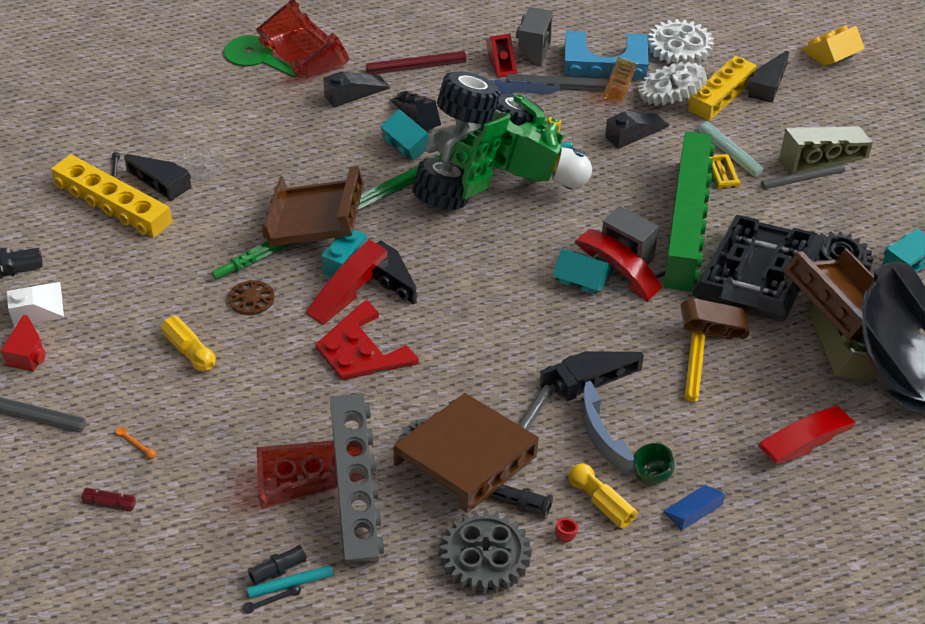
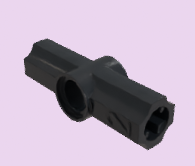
[0,247,43,279]

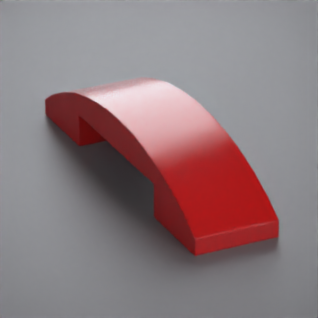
[574,229,662,302]

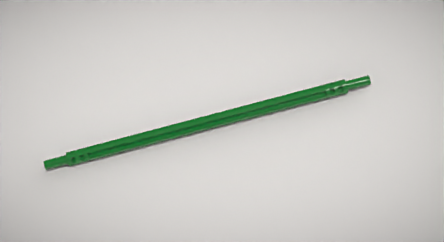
[211,153,442,280]

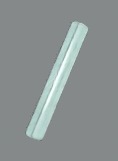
[699,121,764,177]

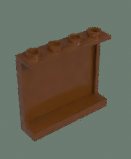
[262,166,364,246]
[783,249,874,340]
[393,393,539,513]

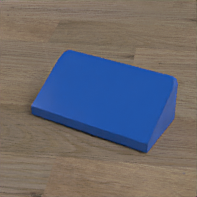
[664,485,725,531]

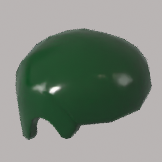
[633,443,675,485]

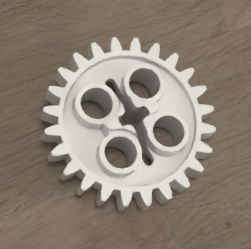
[648,19,714,65]
[638,62,707,106]

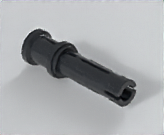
[488,484,553,519]

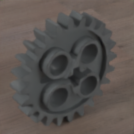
[440,510,532,595]

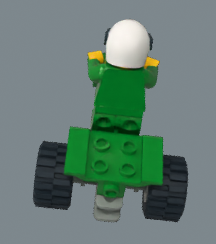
[412,71,592,210]

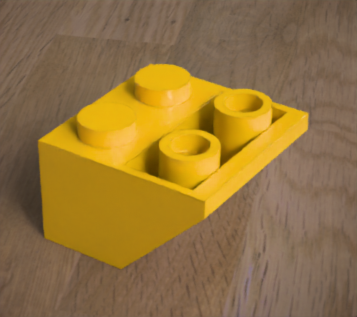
[801,25,865,66]

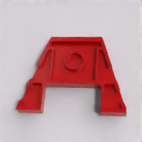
[316,299,419,380]

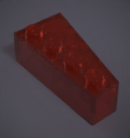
[257,440,364,510]

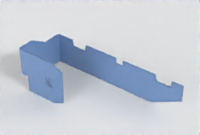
[493,79,560,94]

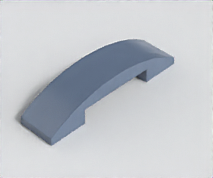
[583,381,634,475]

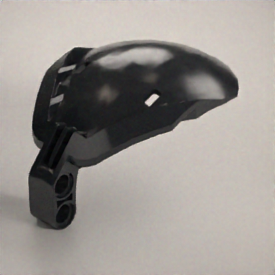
[862,262,925,415]

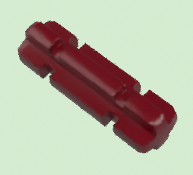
[81,488,136,511]

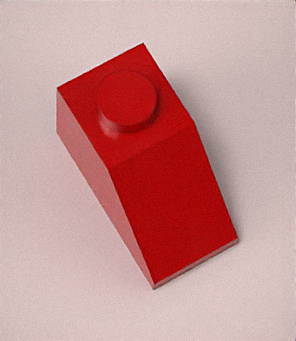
[486,33,518,78]
[1,315,46,372]

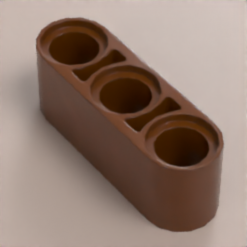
[680,299,750,340]

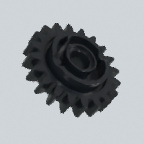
[815,231,874,272]

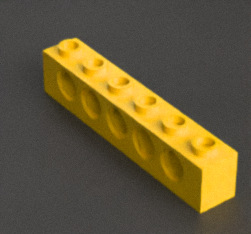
[51,154,173,238]

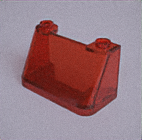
[256,0,350,79]

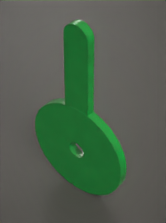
[224,35,302,77]

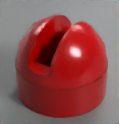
[555,518,578,543]

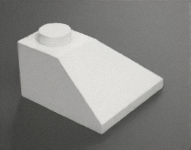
[7,282,64,327]

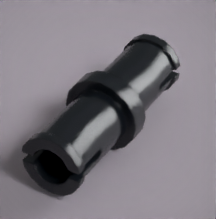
[248,545,307,585]

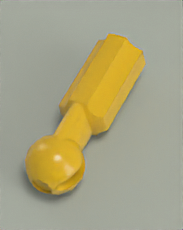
[160,315,216,372]
[568,463,638,529]

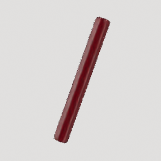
[366,51,467,75]

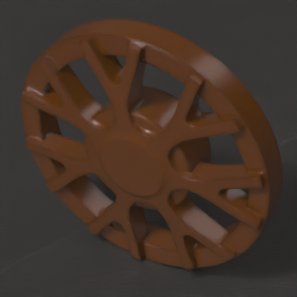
[229,280,274,315]

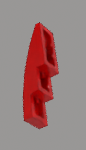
[306,239,388,325]
[758,405,856,464]

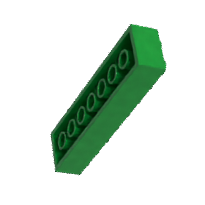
[663,131,715,292]

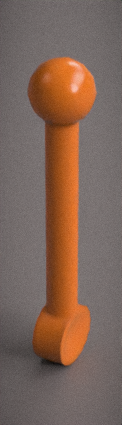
[116,427,156,459]

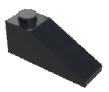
[746,51,790,103]
[323,71,390,108]
[605,111,669,149]
[124,154,192,201]
[562,351,644,395]

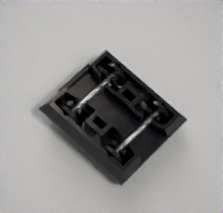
[693,215,824,322]

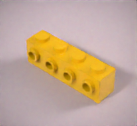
[688,56,757,121]

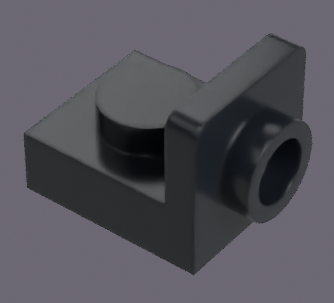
[540,362,578,401]

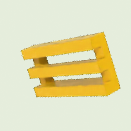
[709,154,740,189]

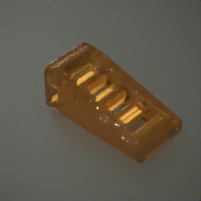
[603,57,637,103]

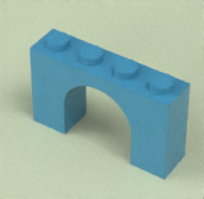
[564,31,648,80]

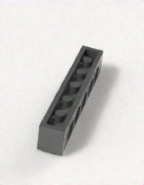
[330,394,384,566]

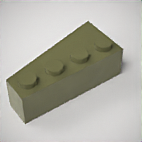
[779,126,873,175]
[808,303,876,381]

